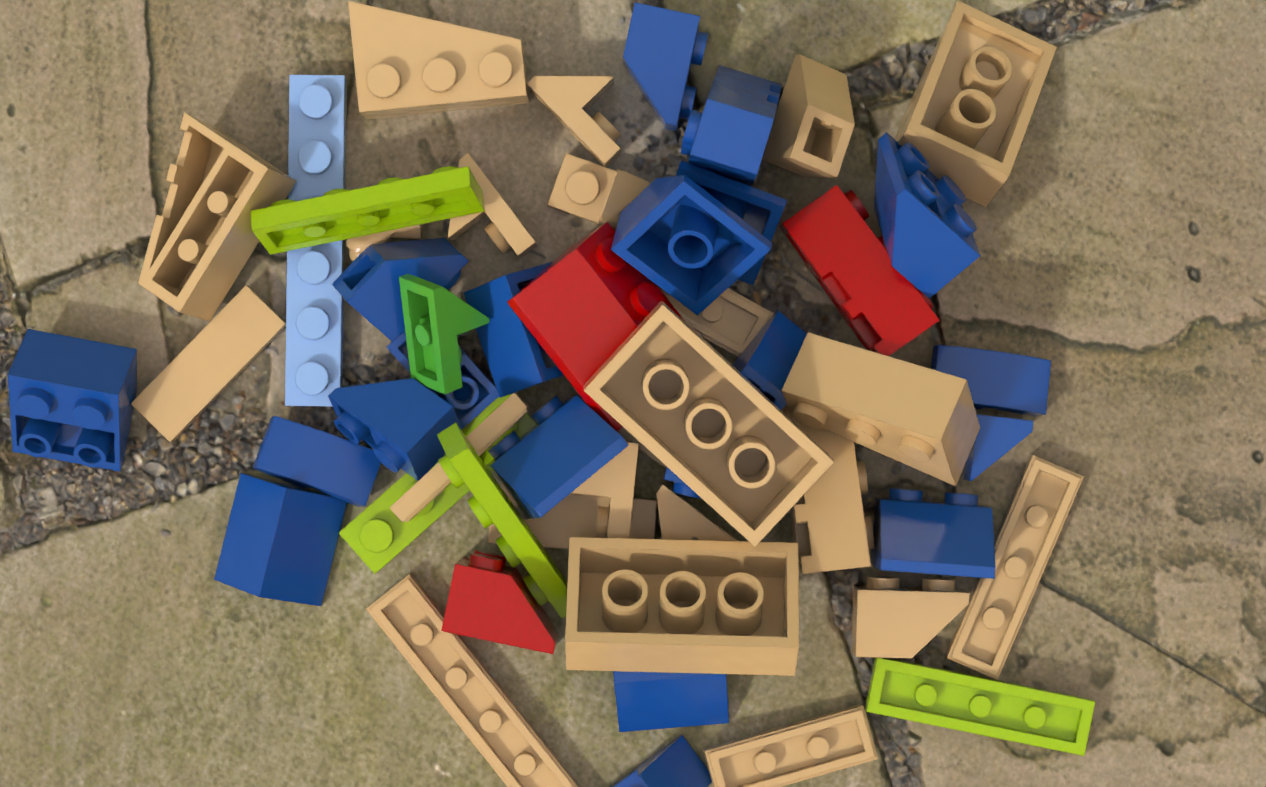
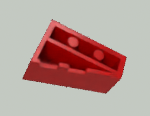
[779,185,940,356]

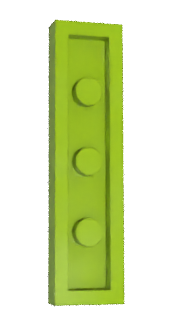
[251,166,485,255]
[339,394,537,574]
[437,422,568,619]
[865,657,1095,756]

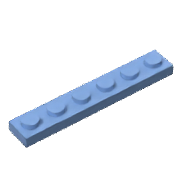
[285,75,347,407]

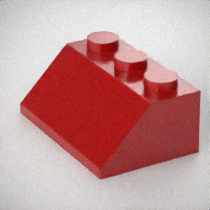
[507,221,685,431]

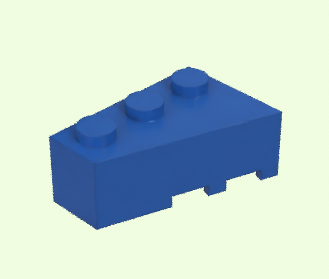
[680,65,782,186]

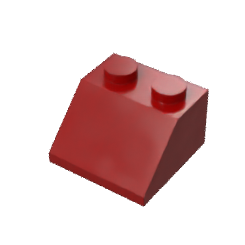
[441,550,559,654]

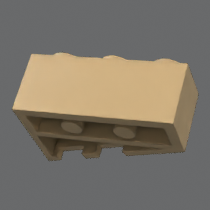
[348,1,530,120]
[138,112,296,321]
[781,332,980,486]
[781,404,874,574]

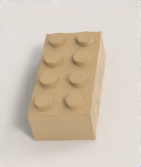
[583,300,834,547]
[565,537,799,676]

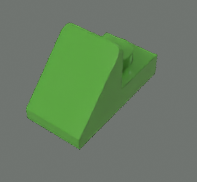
[399,273,490,394]

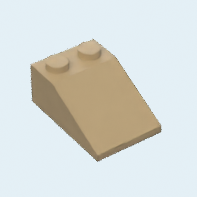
[895,0,1057,207]

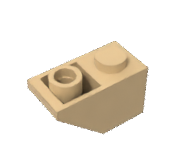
[762,54,855,178]
[851,576,970,658]

